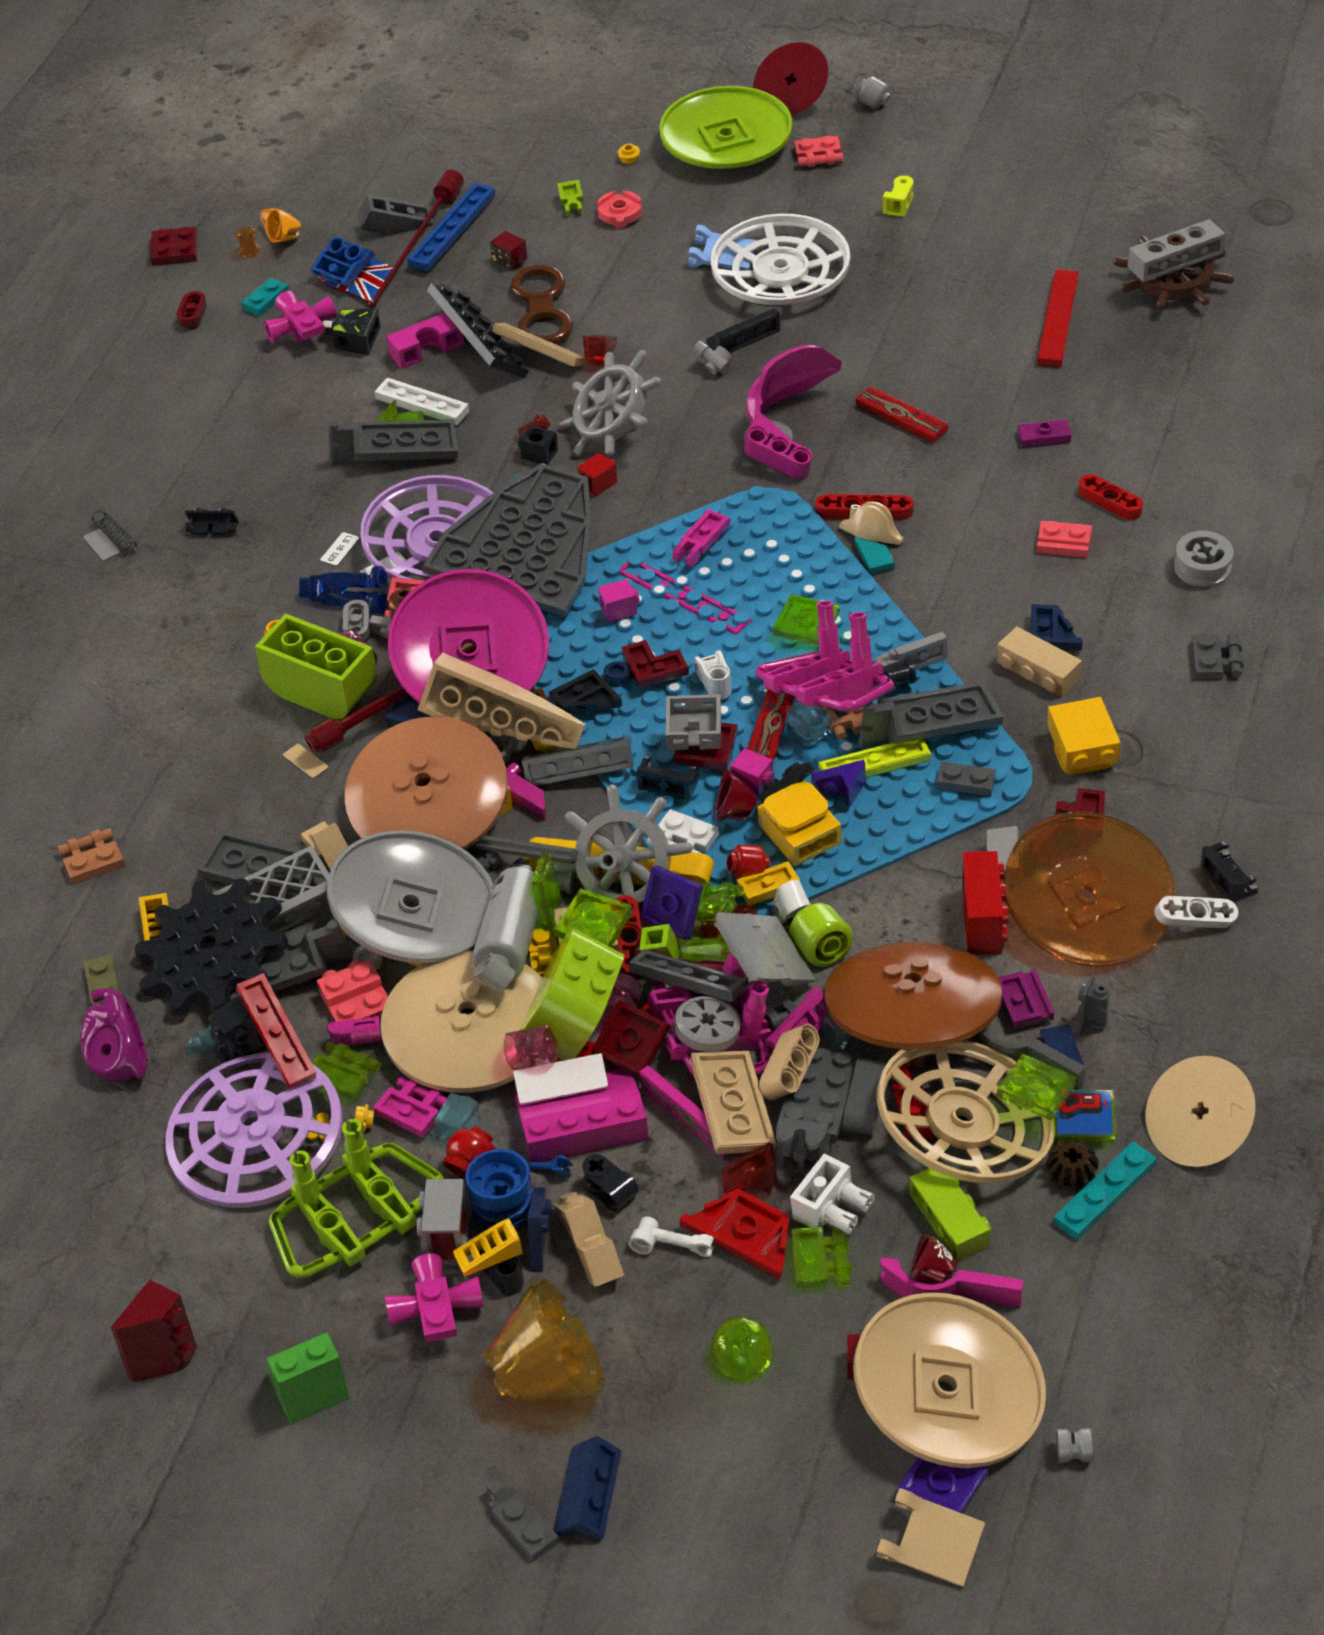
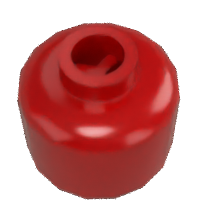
[726,845,770,881]

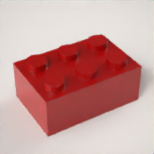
[962,851,1008,955]

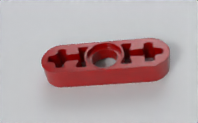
[1079,474,1143,520]
[612,895,642,978]

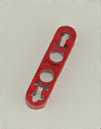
[815,494,914,520]

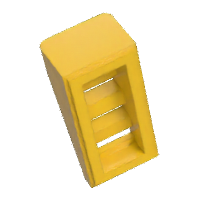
[139,893,169,941]
[453,1218,523,1277]

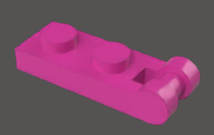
[765,987,831,1052]

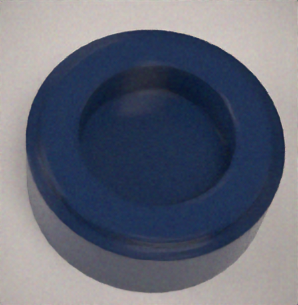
[604,661,631,687]

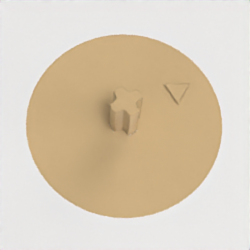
[1146,1056,1255,1167]

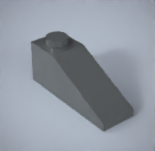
[358,194,433,233]

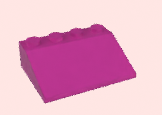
[513,1068,649,1162]

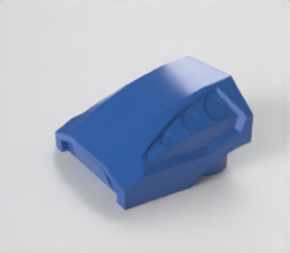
[310,236,375,287]

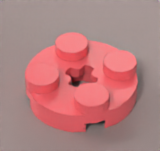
[597,191,643,229]

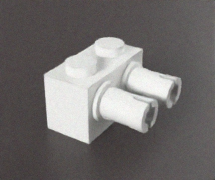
[790,1154,875,1234]

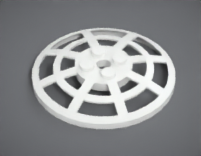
[711,214,850,305]

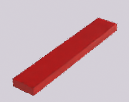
[1038,269,1079,367]

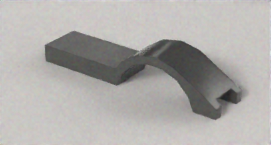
[973,1028,1085,1091]

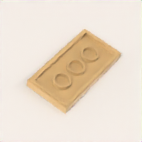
[690,1051,777,1154]

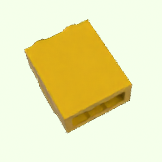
[1047,697,1121,775]
[758,781,842,866]

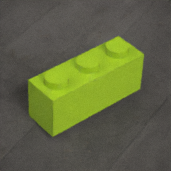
[910,1162,992,1262]

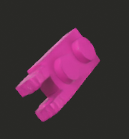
[672,509,730,567]

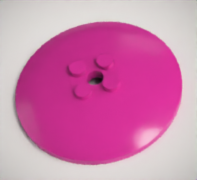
[388,569,549,704]

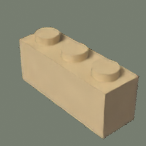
[997,626,1082,697]

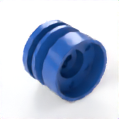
[465,1149,533,1230]

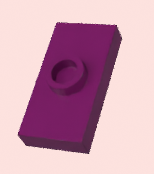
[1018,419,1072,447]

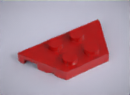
[680,1188,790,1279]

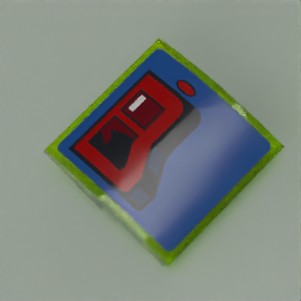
[1052,1090,1116,1143]

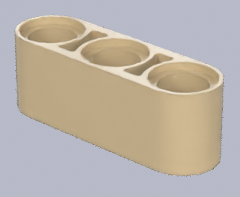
[759,1024,819,1101]

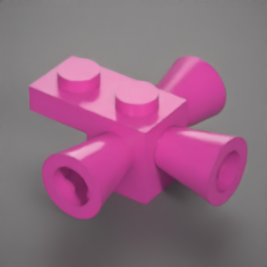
[263,291,337,343]
[385,1254,484,1342]

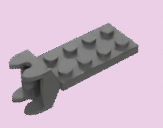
[776,1048,860,1186]

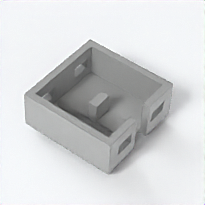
[666,694,721,750]

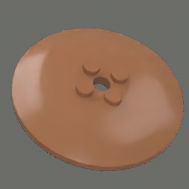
[345,717,508,850]

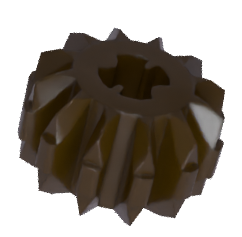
[1046,1137,1099,1191]

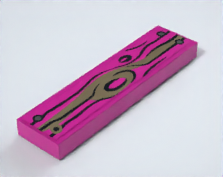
[640,1065,728,1158]

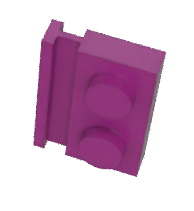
[998,969,1054,1029]

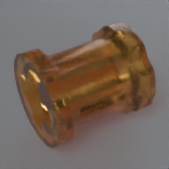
[236,227,259,258]

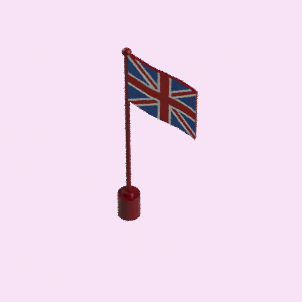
[318,169,464,308]

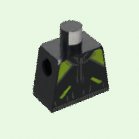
[323,308,381,355]

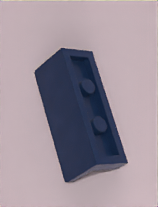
[554,1436,622,1541]

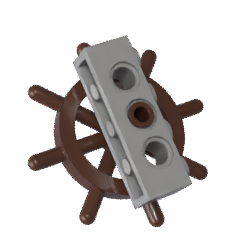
[1113,219,1234,309]

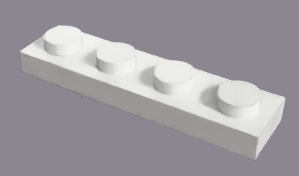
[375,378,469,425]

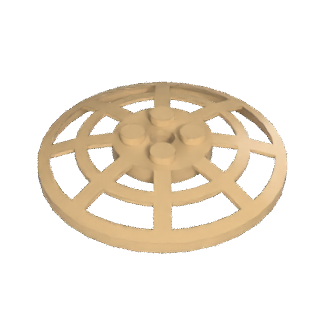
[877,1040,1056,1183]

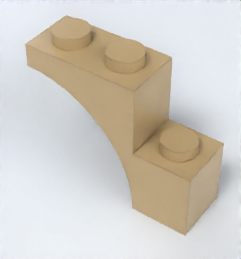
[553,1192,624,1287]

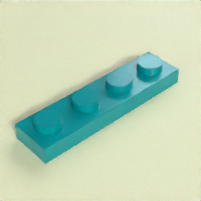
[1054,1141,1157,1241]

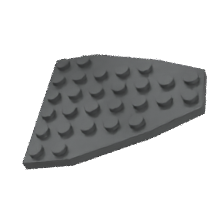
[423,463,591,617]

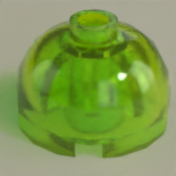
[710,1316,774,1382]

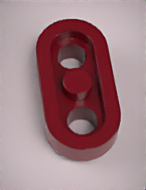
[176,291,207,328]

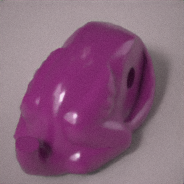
[80,988,148,1082]

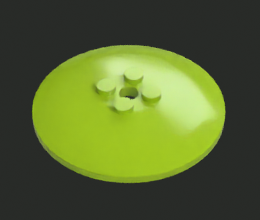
[660,86,792,169]

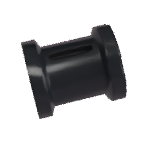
[883,660,917,691]

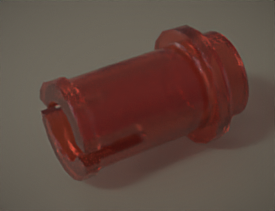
[518,415,550,436]

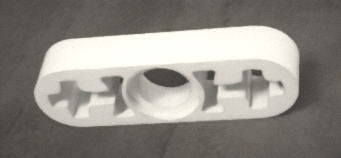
[1154,896,1238,928]

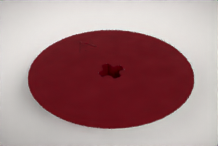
[753,42,829,116]

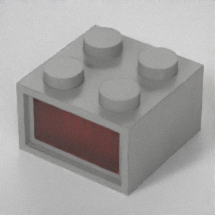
[417,1179,470,1266]

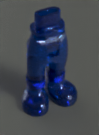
[299,565,388,614]

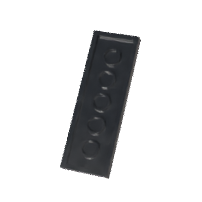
[427,283,529,378]

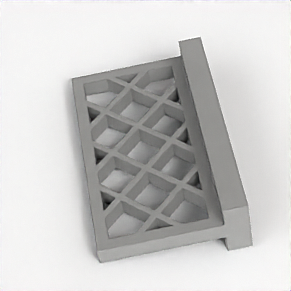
[213,845,330,932]

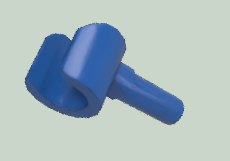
[529,1155,574,1179]

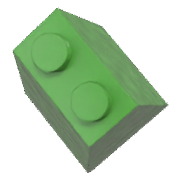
[266,1332,350,1424]

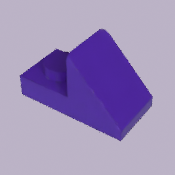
[811,759,866,807]

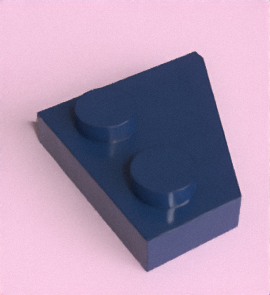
[1031,604,1083,651]

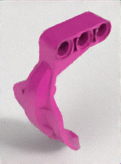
[744,345,842,479]

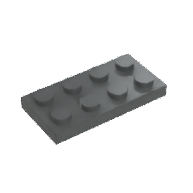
[197,830,322,899]

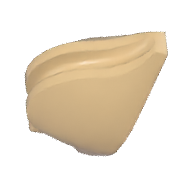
[839,501,903,545]

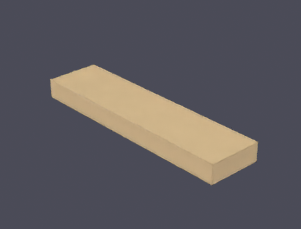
[492,323,586,367]

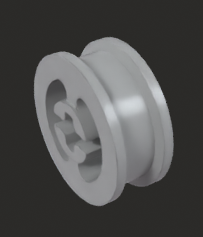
[1174,531,1234,587]

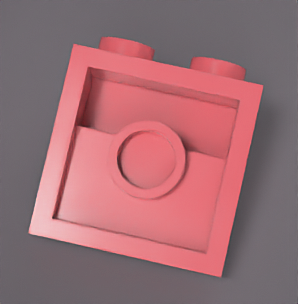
[317,959,388,1022]

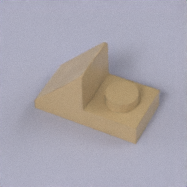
[301,821,348,872]

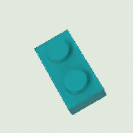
[241,278,289,317]

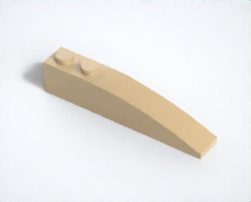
[418,653,586,749]

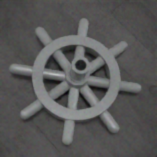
[559,350,661,458]
[554,785,693,931]

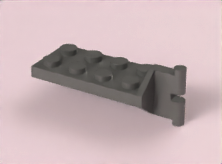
[329,420,458,464]
[858,681,1004,749]
[207,920,353,1013]

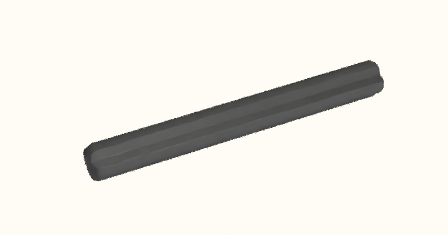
[470,835,578,864]

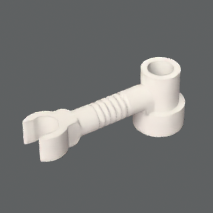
[628,1217,714,1257]

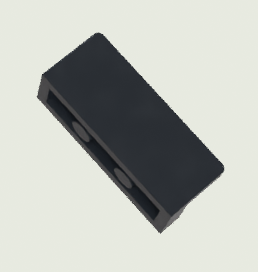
[706,308,781,353]

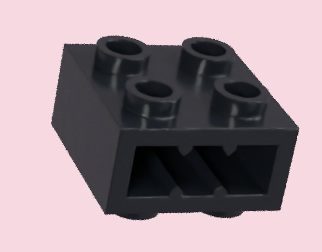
[208,995,267,1069]

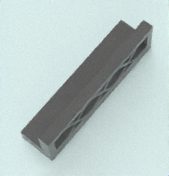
[522,735,634,786]

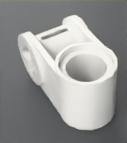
[694,650,732,700]
[771,880,811,924]

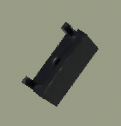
[636,756,699,800]
[1200,841,1259,903]

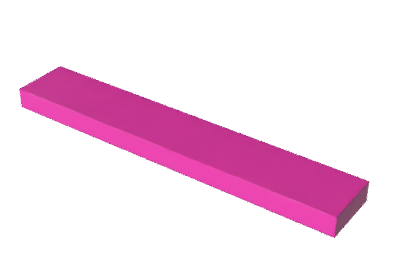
[620,561,752,635]

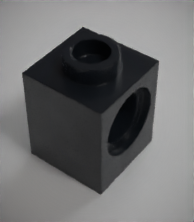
[518,425,558,465]

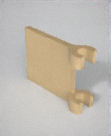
[876,1488,985,1588]

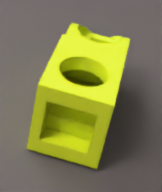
[883,176,914,217]

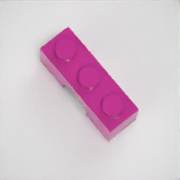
[386,313,464,369]

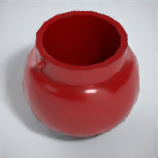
[442,1126,496,1180]

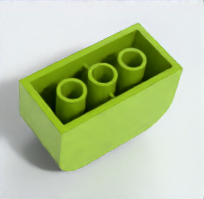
[255,613,377,719]
[519,927,624,1061]

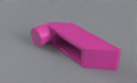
[506,763,546,820]

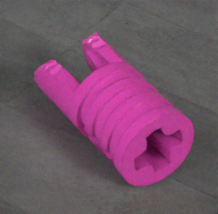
[327,1016,382,1047]

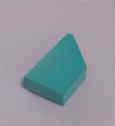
[855,537,895,575]

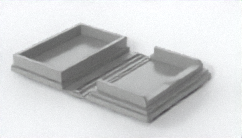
[714,912,816,986]

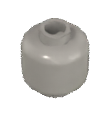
[856,76,891,109]

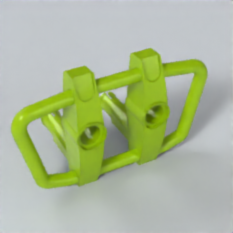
[269,1119,444,1278]

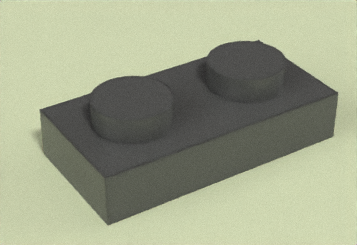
[936,762,996,797]

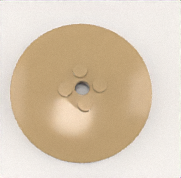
[381,951,546,1093]
[853,1293,1046,1468]

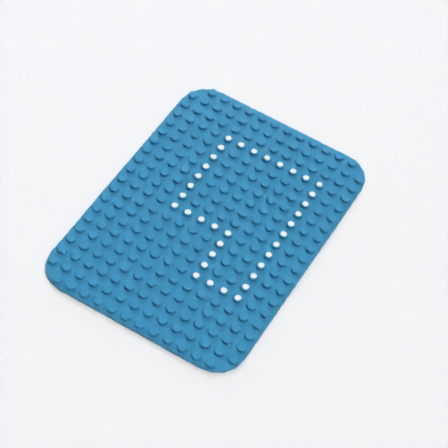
[533,486,1033,922]

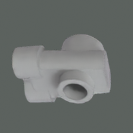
[693,341,733,376]

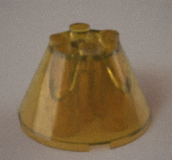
[482,1278,604,1402]

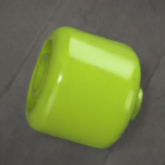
[789,903,853,967]

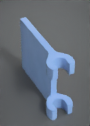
[687,225,757,271]

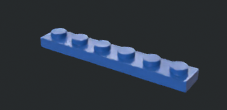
[407,183,495,272]

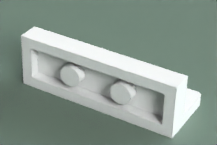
[513,1053,608,1105]

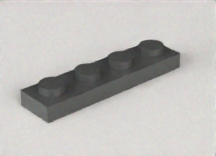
[629,949,746,1002]

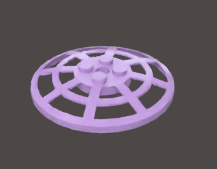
[360,475,493,579]
[166,1053,343,1208]

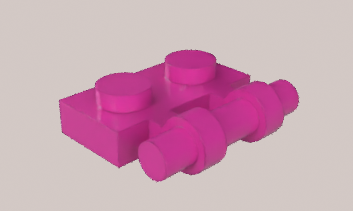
[373,1076,452,1138]

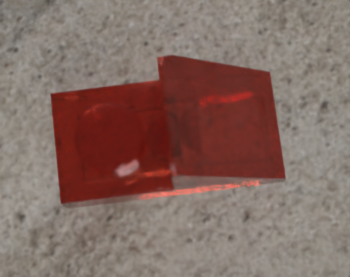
[583,334,617,366]
[722,1142,776,1194]

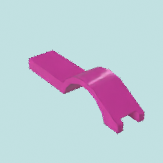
[880,1257,1023,1308]

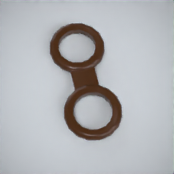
[511,265,573,344]

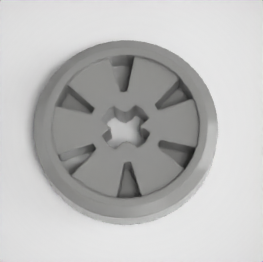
[674,996,741,1052]

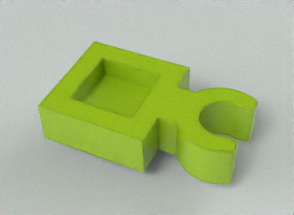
[557,180,584,217]

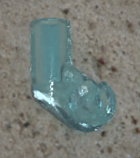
[187,1024,216,1050]

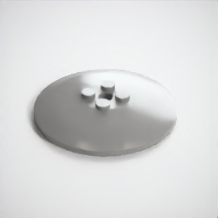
[327,830,494,963]

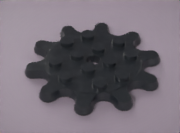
[135,878,288,1017]

